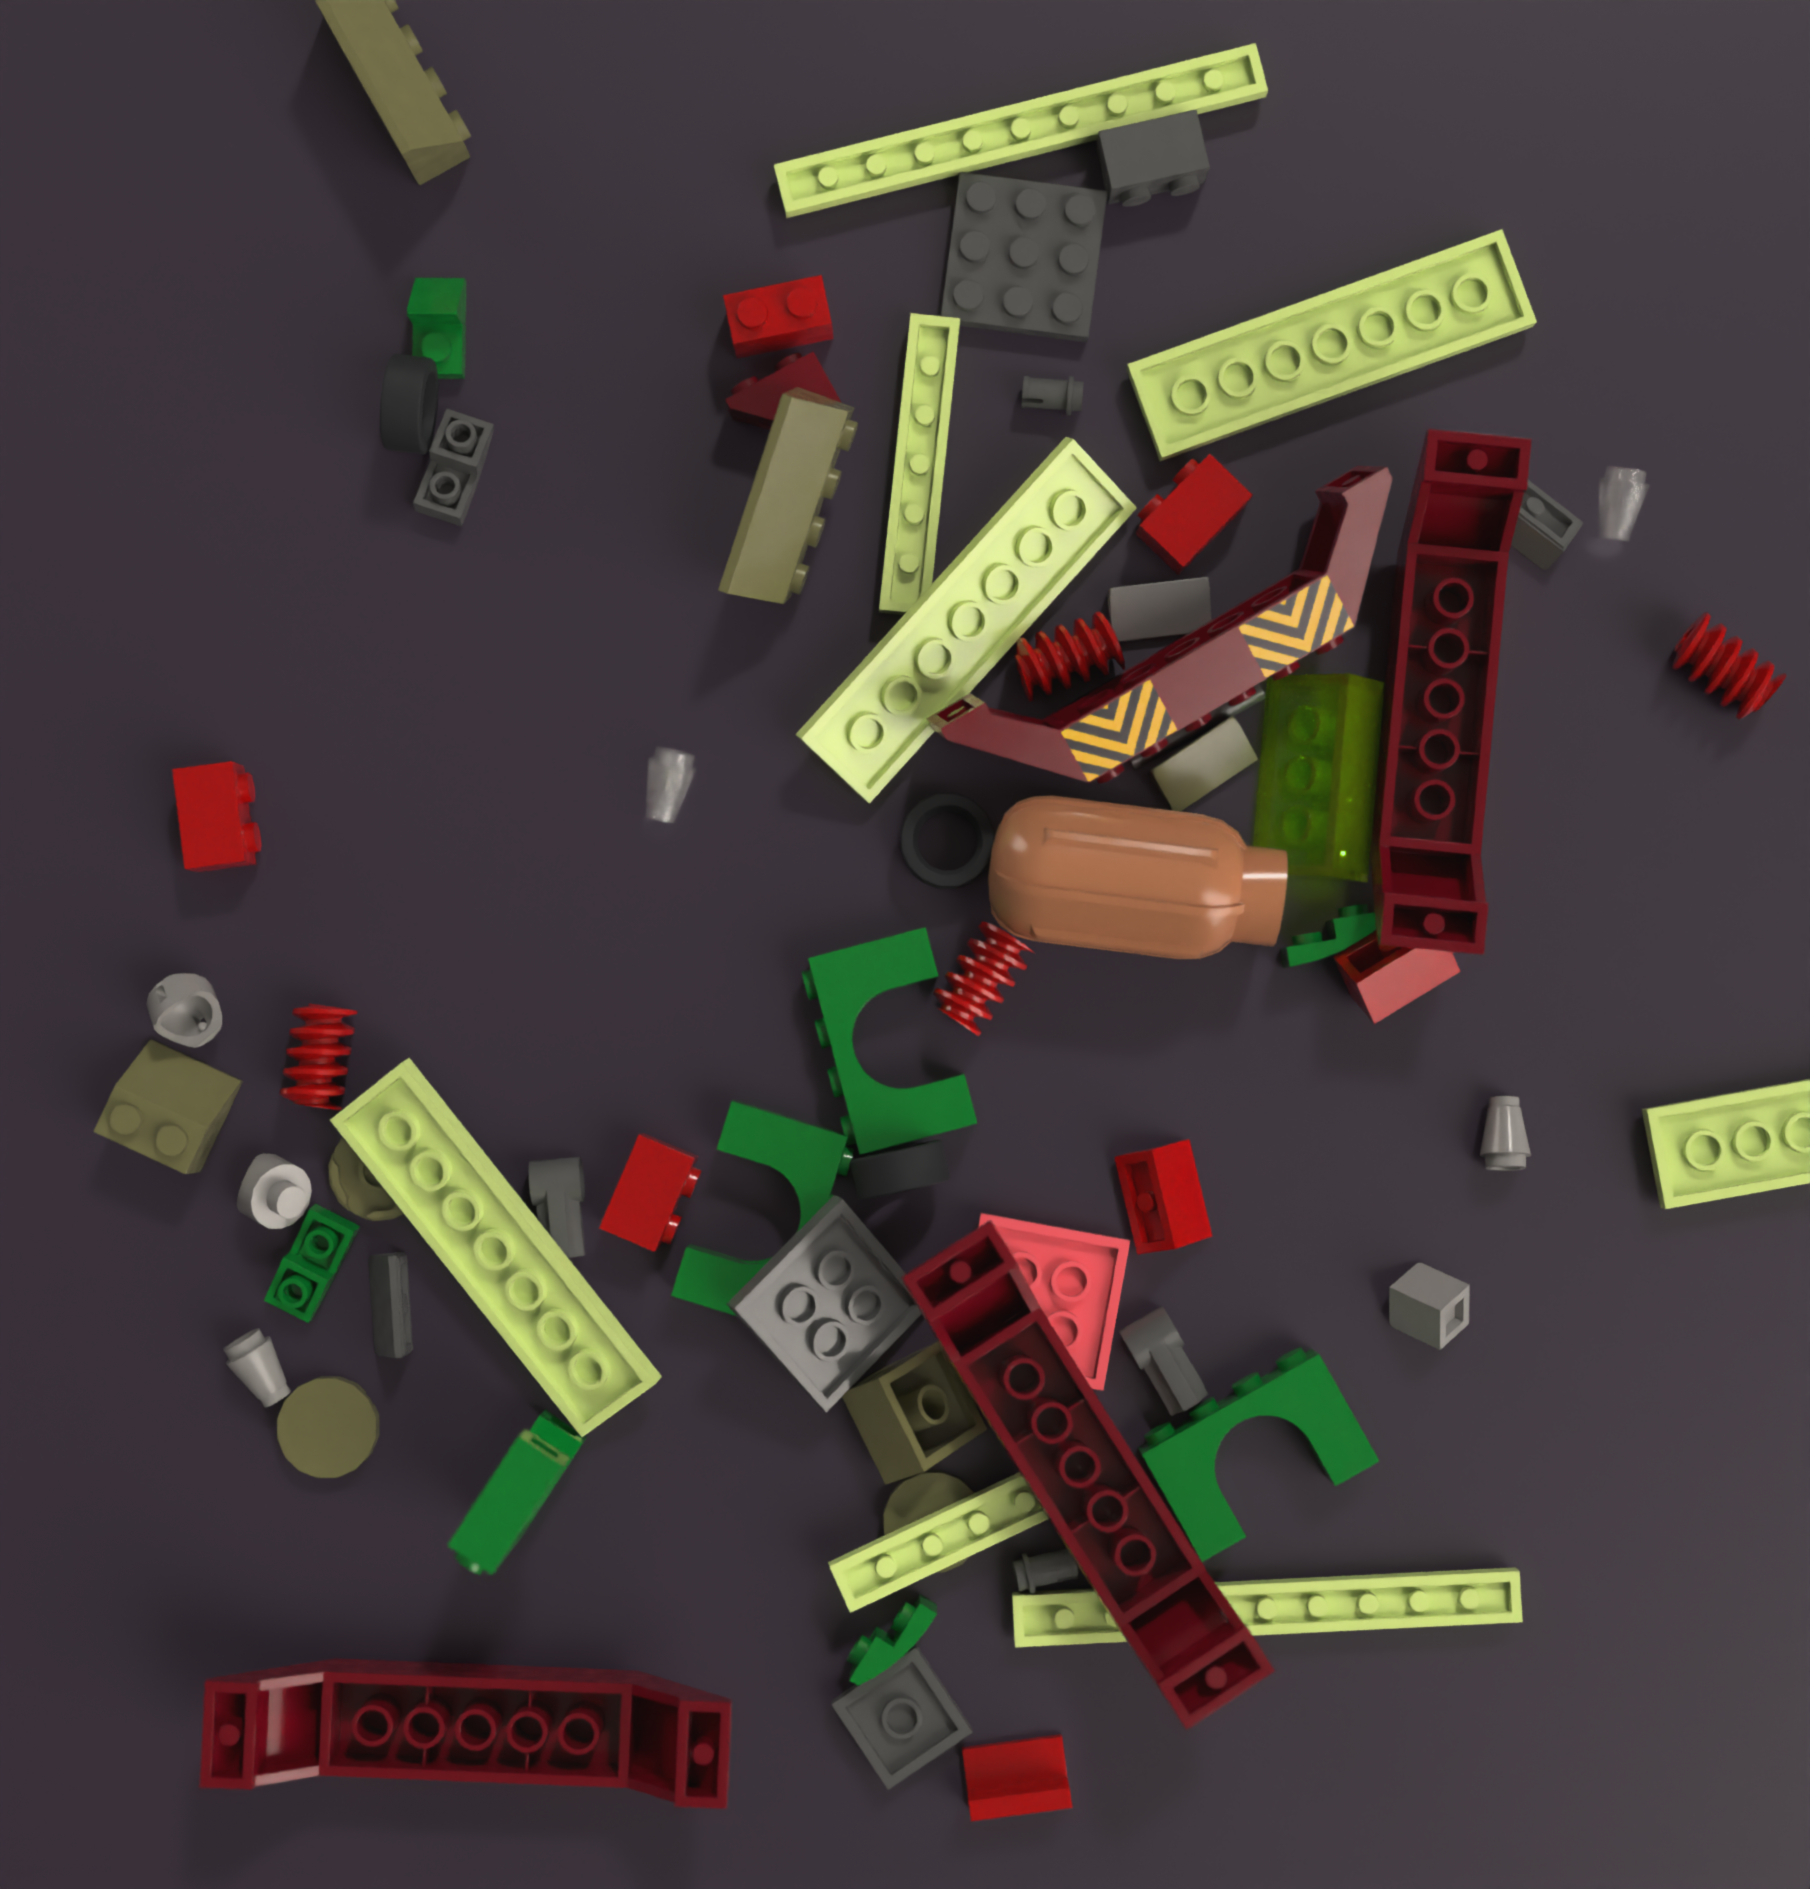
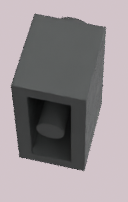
[1095,109,1210,207]

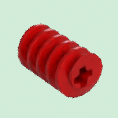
[1014,611,1125,702]
[1672,612,1787,720]
[933,921,1036,1037]
[280,1003,358,1111]

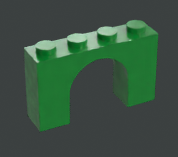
[802,927,978,1155]
[671,1100,855,1316]
[1138,1347,1380,1562]
[447,1409,588,1575]

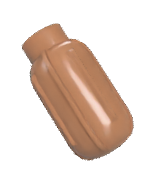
[988,796,1288,959]

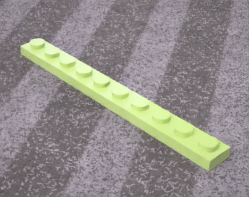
[774,43,1268,218]
[1012,1567,1523,1647]

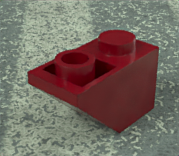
[725,352,842,430]

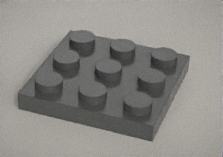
[941,172,1108,342]
[727,1195,922,1413]

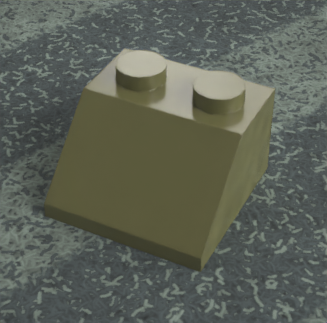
[93,1039,243,1174]
[842,1341,987,1485]

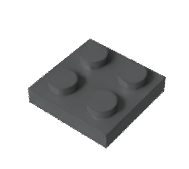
[831,1644,973,1790]

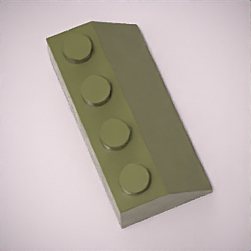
[315,0,471,186]
[718,387,858,604]

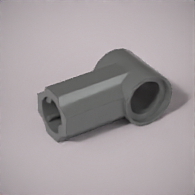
[529,1157,586,1258]
[1119,1306,1209,1416]

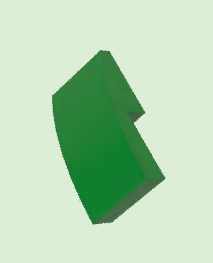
[1280,904,1376,968]
[264,1204,360,1323]
[846,1594,937,1686]

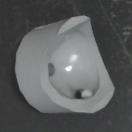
[146,973,222,1048]
[237,1153,312,1229]

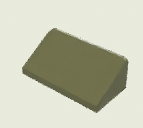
[1148,715,1258,812]

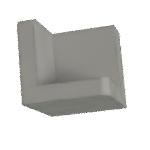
[1389,1263,1470,1350]

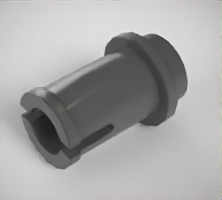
[1022,375,1084,416]
[1012,1547,1078,1594]

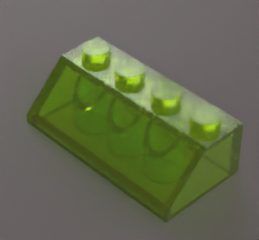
[1253,673,1385,883]

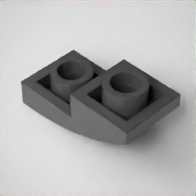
[413,409,494,527]

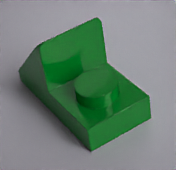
[407,278,466,379]

